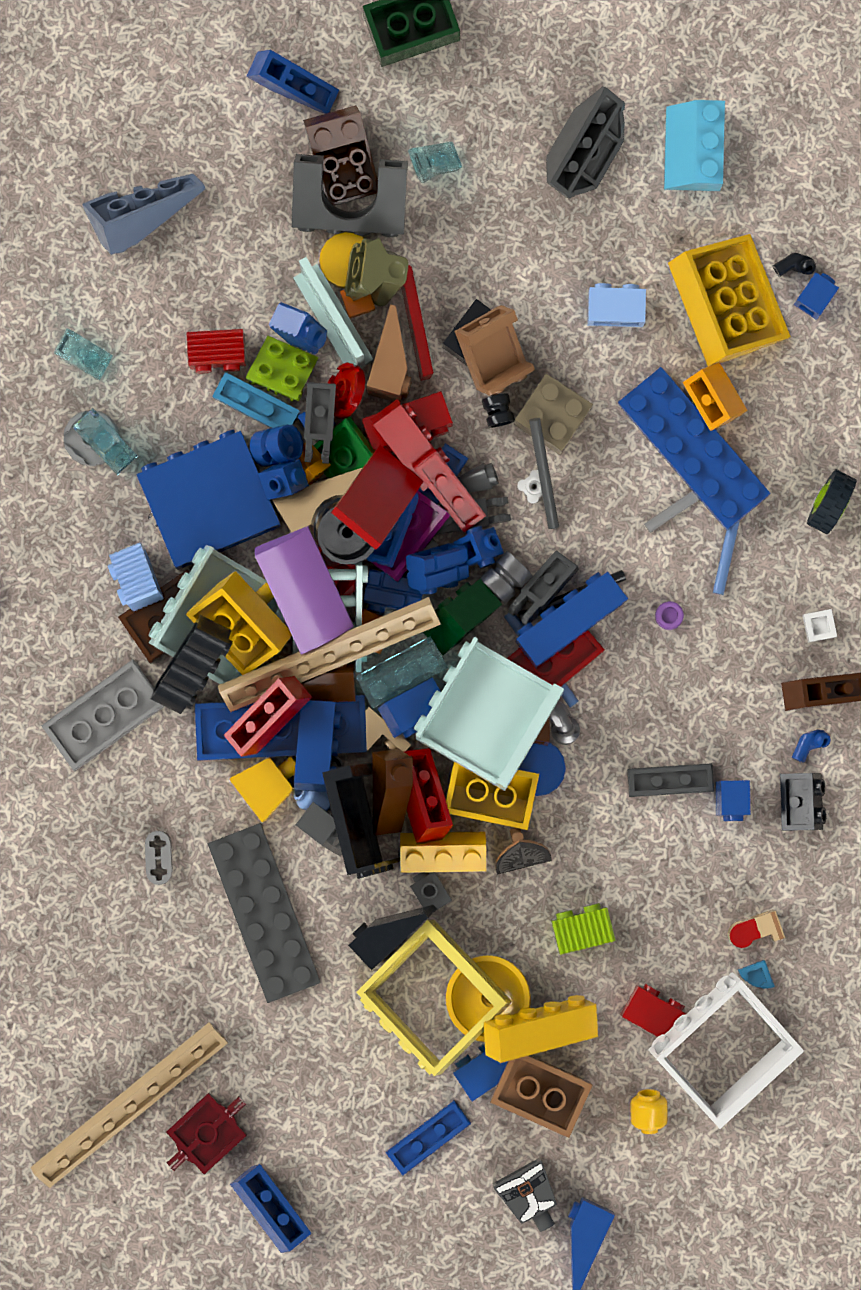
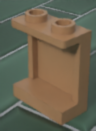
[455,305,535,395]

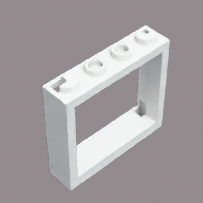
[648,972,804,1129]

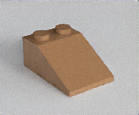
[367,304,412,403]
[490,1056,593,1138]

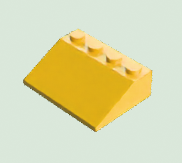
[668,234,791,367]

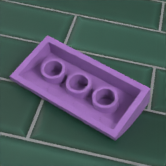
[255,526,354,654]

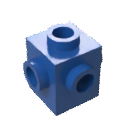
[453,526,504,569]

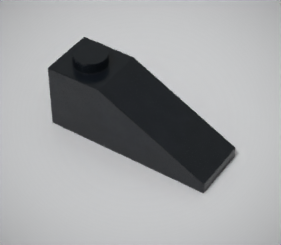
[348,905,437,971]

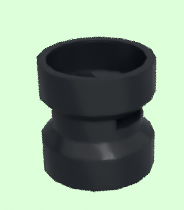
[482,393,515,428]

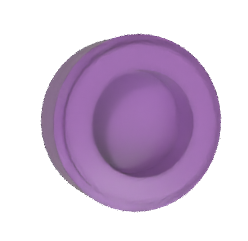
[655,601,684,630]

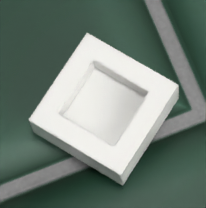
[802,609,837,643]

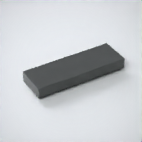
[627,763,714,797]

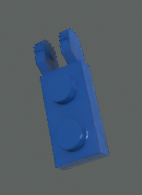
[366,493,419,568]

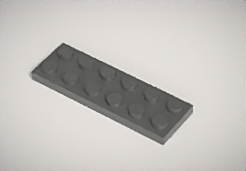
[207,823,321,1003]

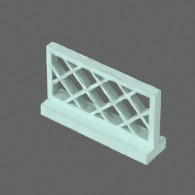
[293,257,374,368]

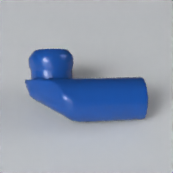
[791,730,831,763]

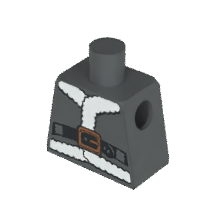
[493,1157,557,1232]

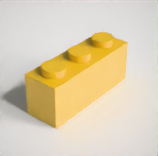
[400,832,486,873]

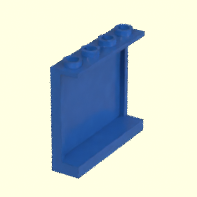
[136,429,281,570]

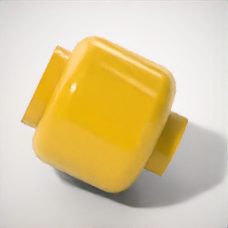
[630,1089,668,1134]

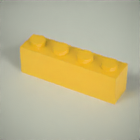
[484,995,598,1063]

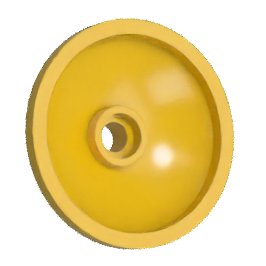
[446,955,531,1042]

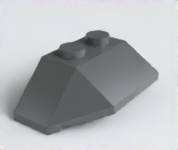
[546,86,625,198]

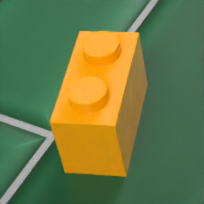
[682,362,748,431]

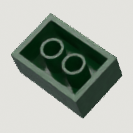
[362,0,460,67]

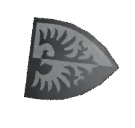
[495,828,552,875]

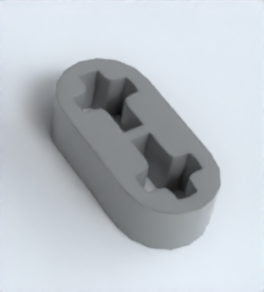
[145,831,173,885]

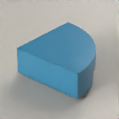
[738,960,775,989]

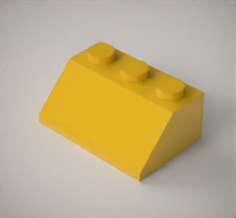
[186,571,292,675]
[446,762,539,830]

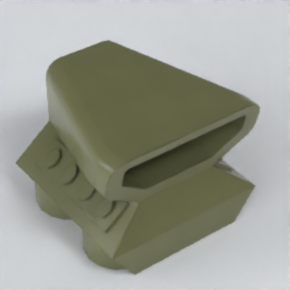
[345,238,408,307]

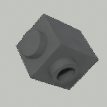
[410,872,452,910]

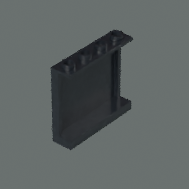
[322,763,400,879]

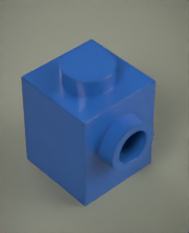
[258,459,309,500]

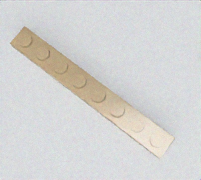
[218,597,441,712]
[30,1022,228,1188]

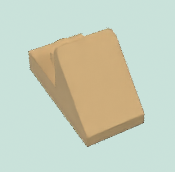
[365,707,411,752]

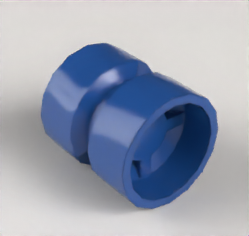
[250,424,303,467]

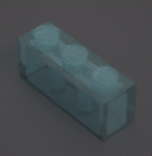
[355,637,448,708]

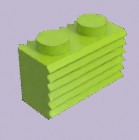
[551,903,616,955]

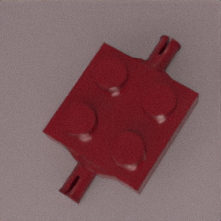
[166,1092,247,1175]

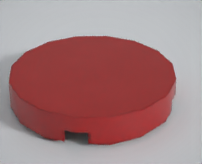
[328,362,365,419]

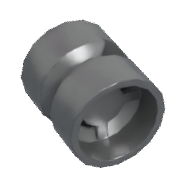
[480,551,532,605]

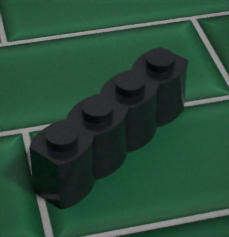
[150,615,233,714]

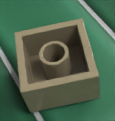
[514,373,593,456]

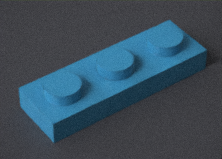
[212,372,300,428]

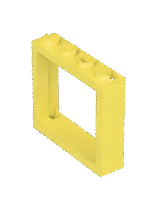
[356,920,512,1076]

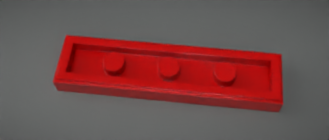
[401,265,434,381]

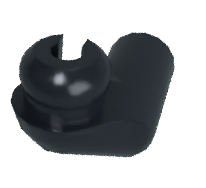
[772,253,816,277]

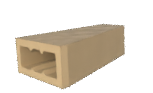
[272,468,362,542]

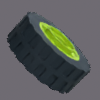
[807,469,857,534]

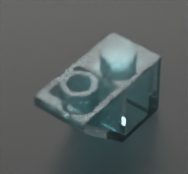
[72,408,138,475]

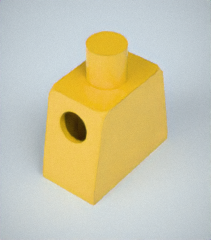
[229,756,296,822]

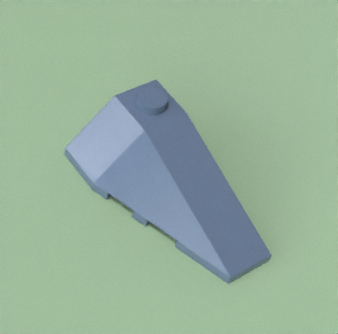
[82,174,205,255]

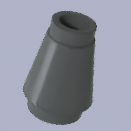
[458,463,499,493]

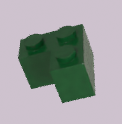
[423,579,502,656]

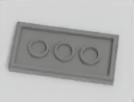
[41,659,165,772]

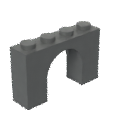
[292,154,408,237]

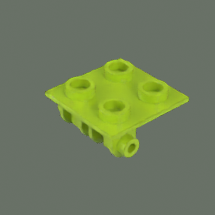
[246,336,319,402]

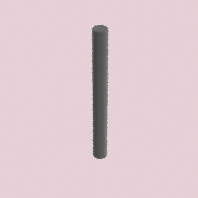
[529,418,559,529]

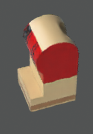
[727,909,785,948]

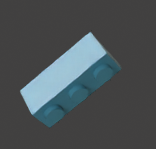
[664,100,725,191]

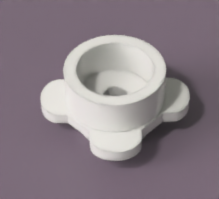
[517,470,542,504]

